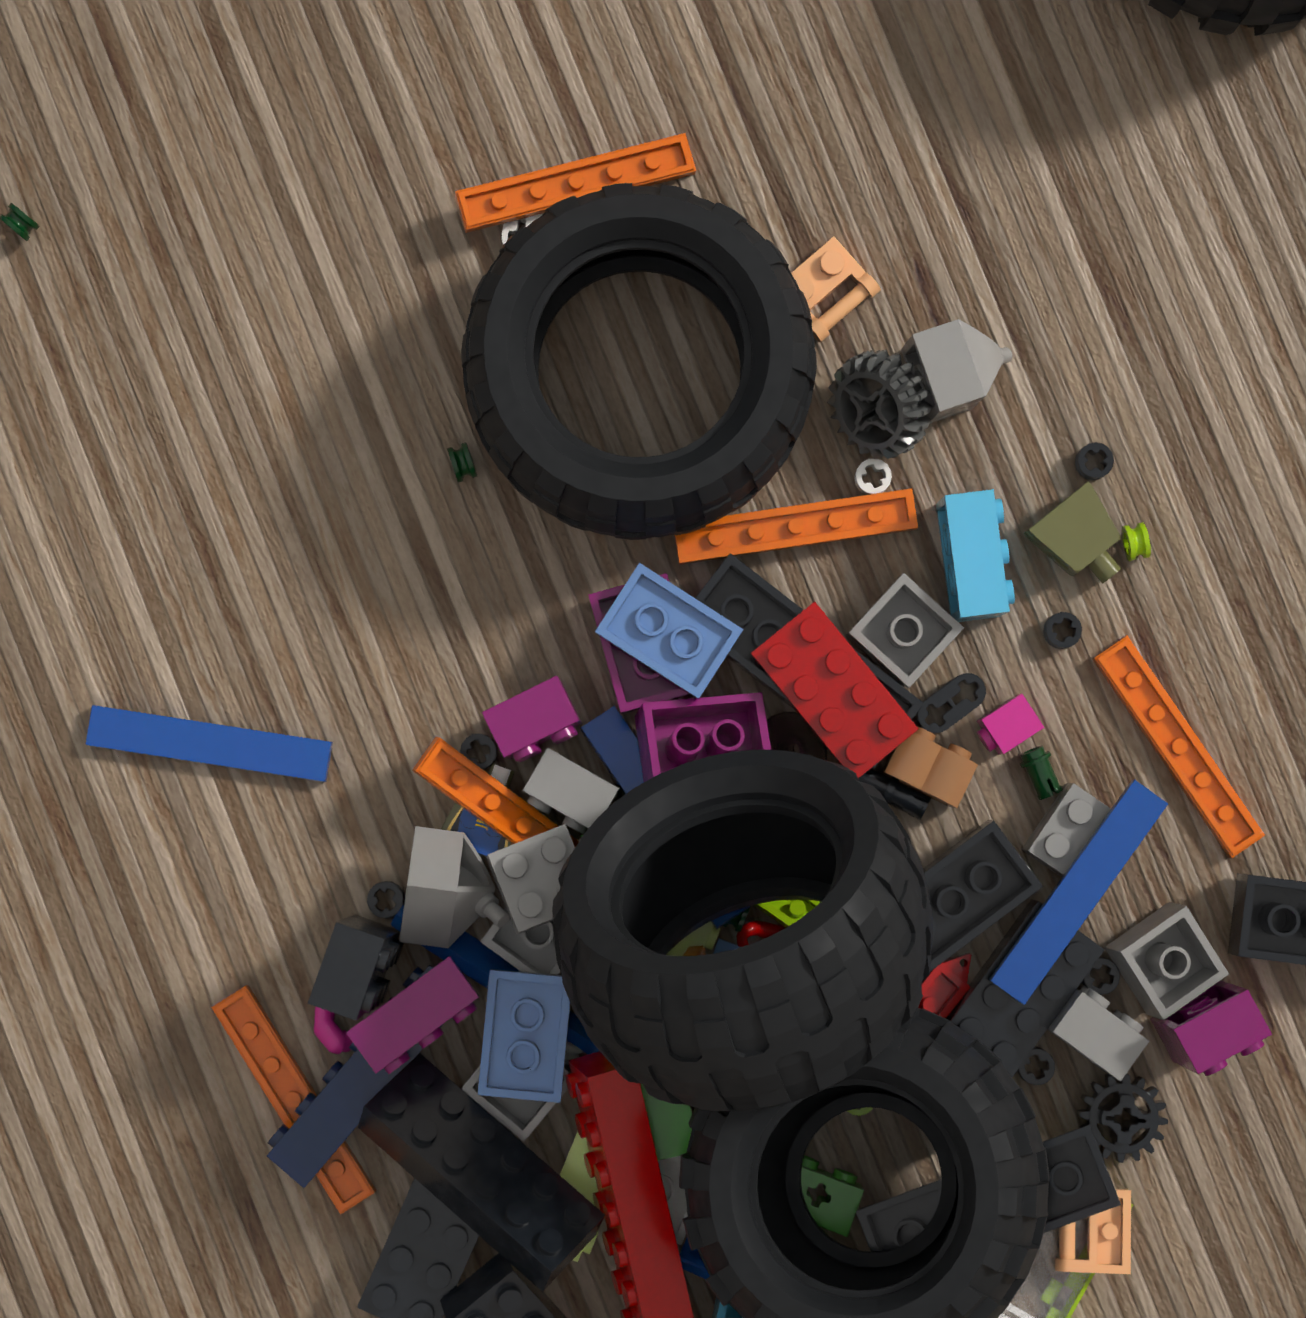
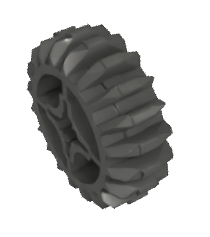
[827,349,934,459]

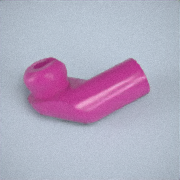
[314,1006,353,1055]

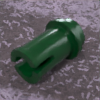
[1020,745,1063,800]

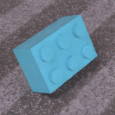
[936,489,1015,622]

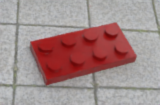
[750,601,919,778]

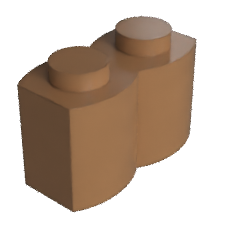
[881,726,978,808]

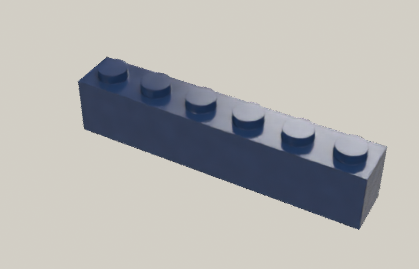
[267,965,443,1188]

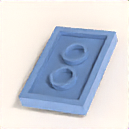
[595,563,743,699]
[478,969,571,1103]

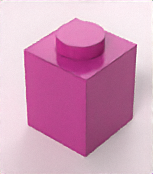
[976,694,1045,755]

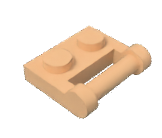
[791,236,881,343]
[1055,1189,1131,1274]

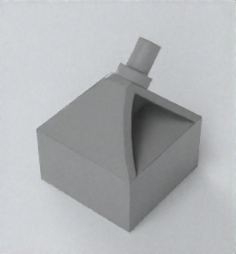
[901,319,1013,424]
[399,826,510,948]

